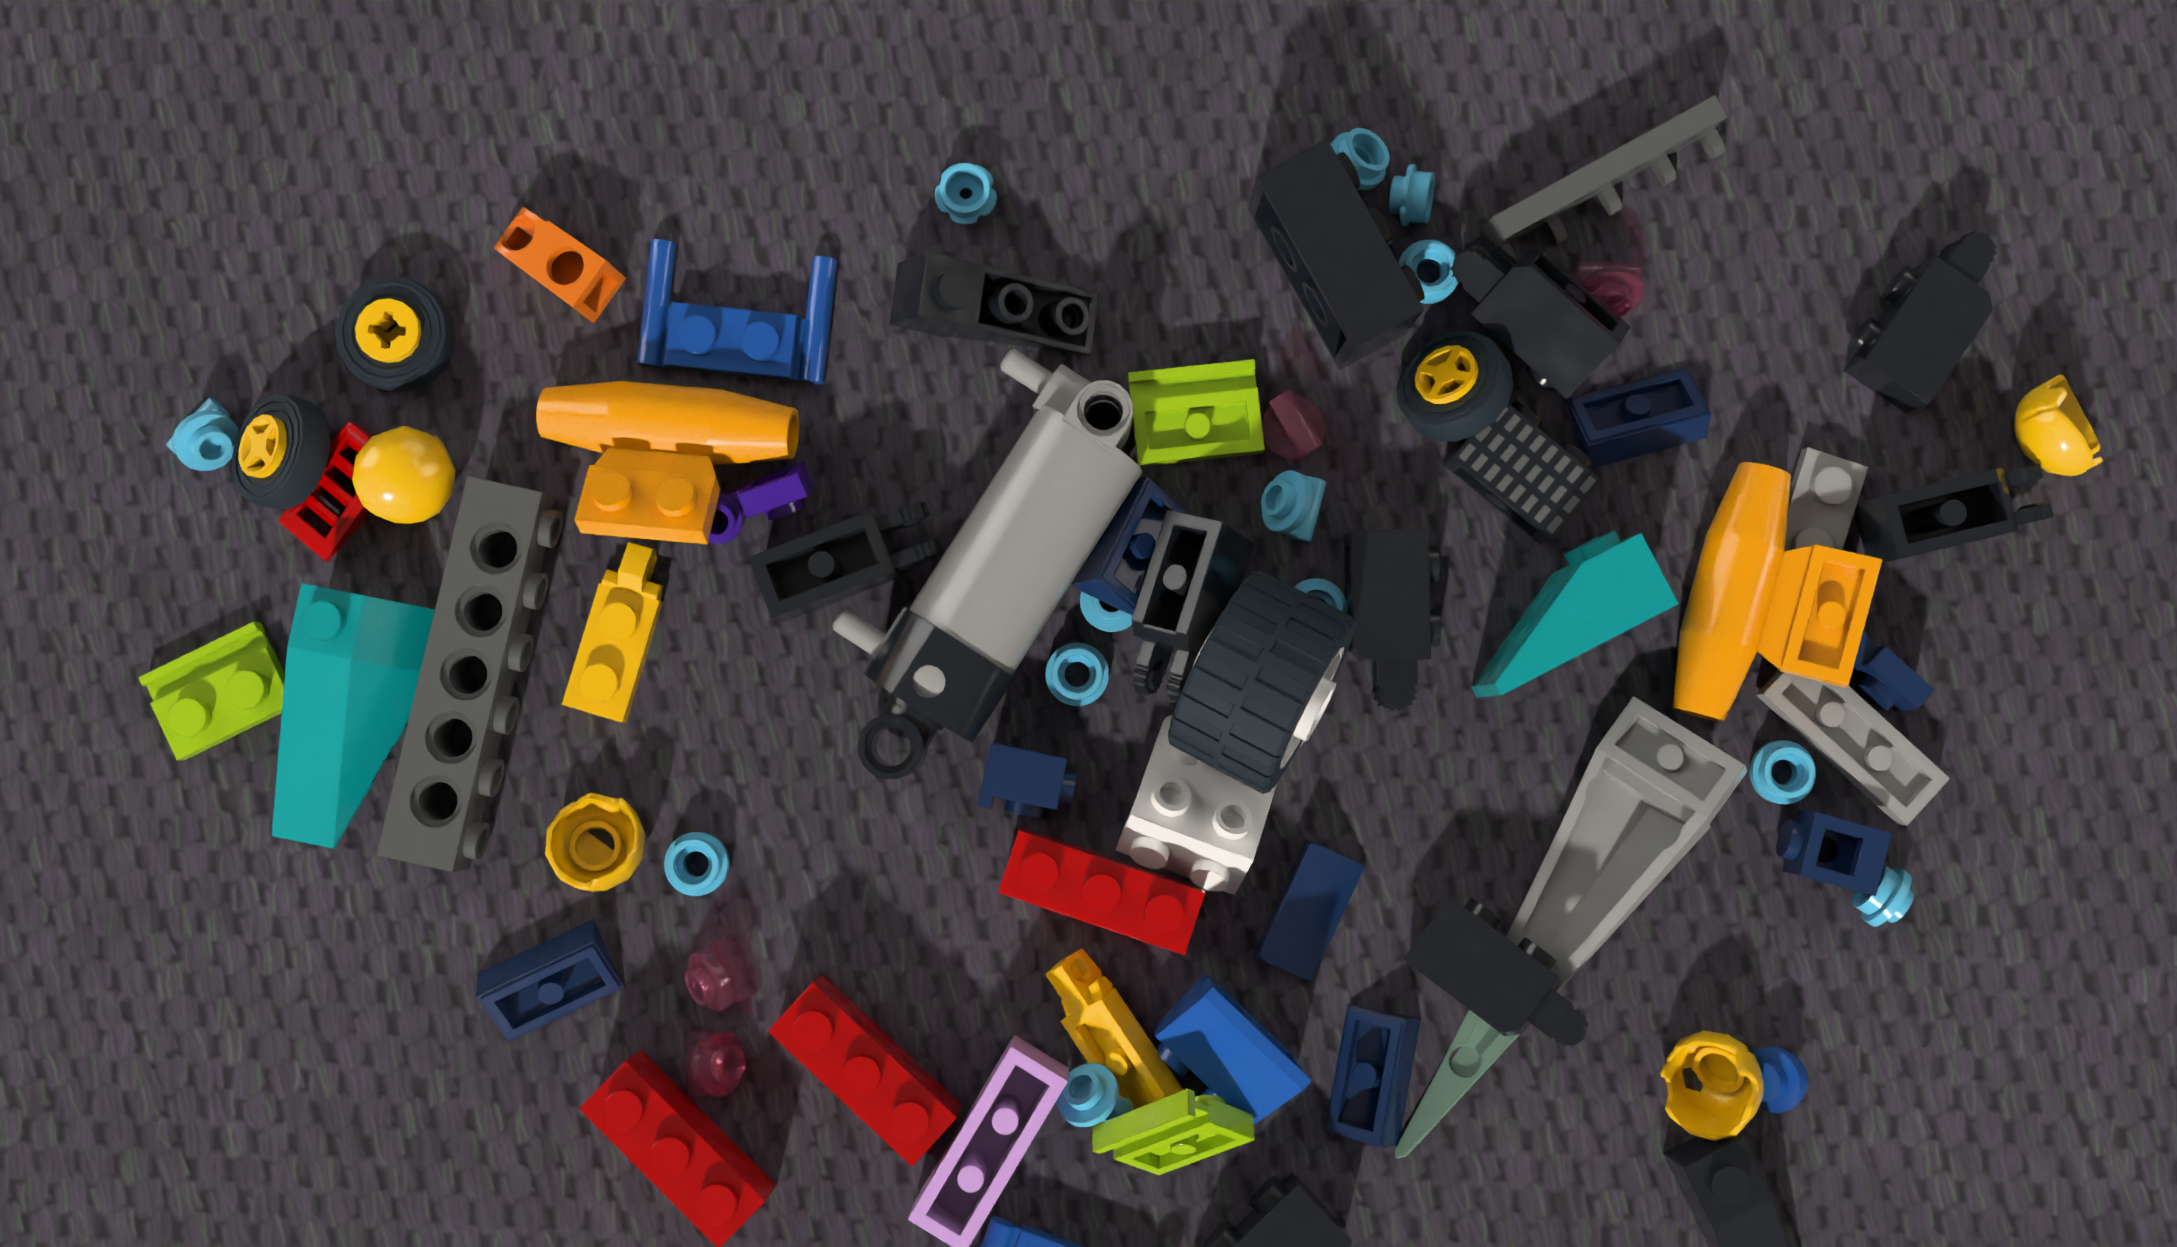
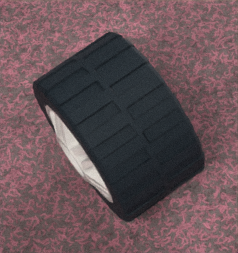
[1168,571,1356,794]

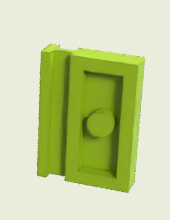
[1128,359,1265,467]
[138,621,285,760]
[1092,1089,1255,1175]

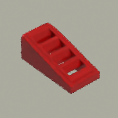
[278,421,374,562]

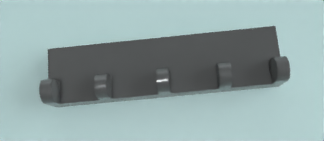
[1481,95,1728,262]

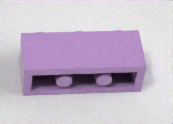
[908,1035,1069,1247]

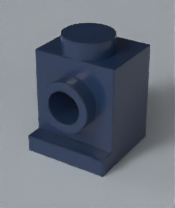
[977,742,1077,819]
[1776,810,1892,896]

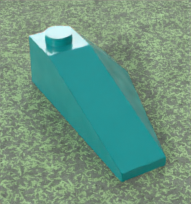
[271,583,435,849]

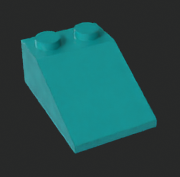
[1471,530,1679,698]

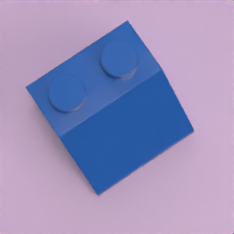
[1153,972,1312,1125]

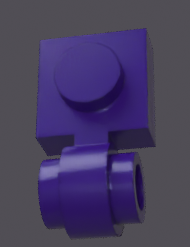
[708,461,813,544]

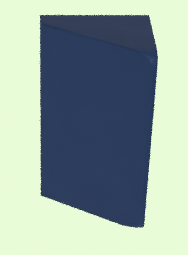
[1566,367,1711,469]
[1071,476,1190,616]
[1254,839,1365,982]
[476,919,624,1042]
[1325,1004,1421,1148]

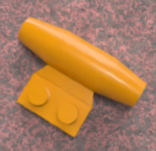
[536,381,799,544]
[1672,462,1882,722]

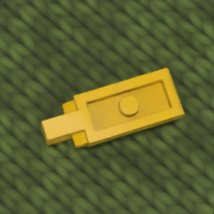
[562,542,664,723]
[1045,948,1183,1110]

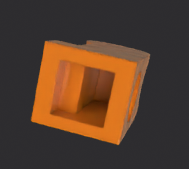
[493,207,626,324]

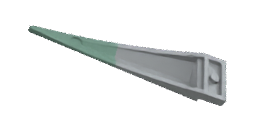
[1395,696,1747,1158]

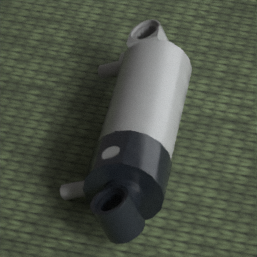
[832,349,1142,779]

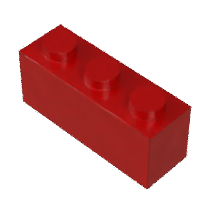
[998,827,1205,955]
[768,974,962,1167]
[579,1050,776,1247]

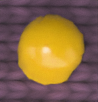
[2014,374,2103,476]
[352,426,456,524]
[545,793,646,892]
[1660,1030,1764,1141]

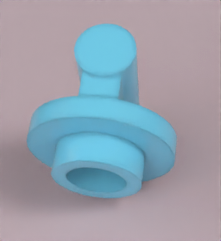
[166,397,239,471]
[1261,470,1326,543]
[1056,1063,1133,1127]

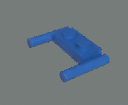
[636,239,838,385]

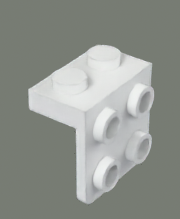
[1116,715,1277,895]

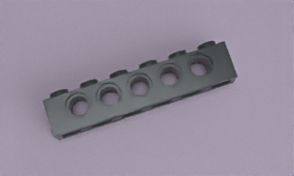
[377,476,563,872]

